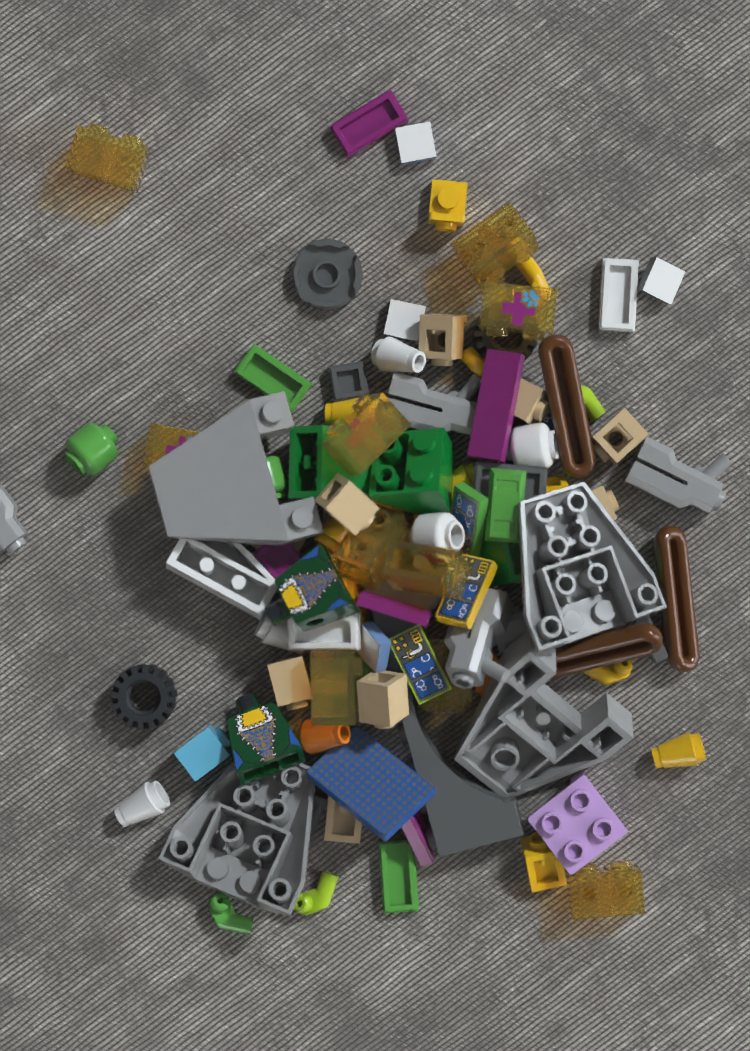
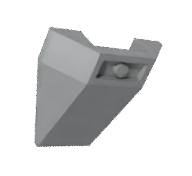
[518,482,667,652]
[158,762,315,916]

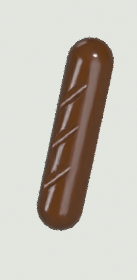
[538,334,595,478]
[653,526,700,672]
[549,623,663,680]

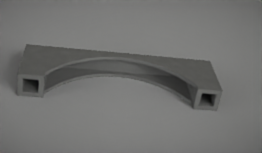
[359,559,525,857]

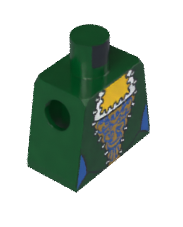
[264,544,359,631]
[227,694,306,786]

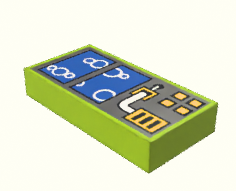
[388,624,452,705]

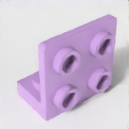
[528,770,628,875]

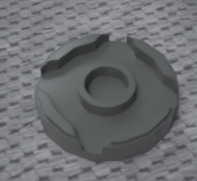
[291,238,363,311]

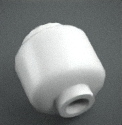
[506,423,559,468]
[409,512,465,560]

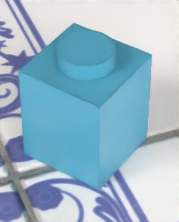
[174,724,232,782]

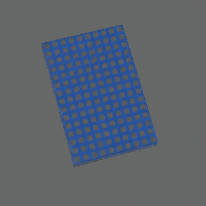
[306,725,435,842]

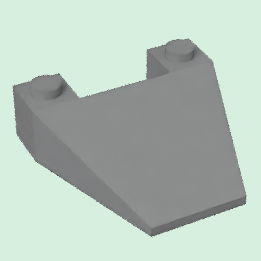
[148,391,323,546]
[454,630,634,797]

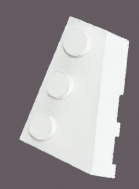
[166,539,278,620]

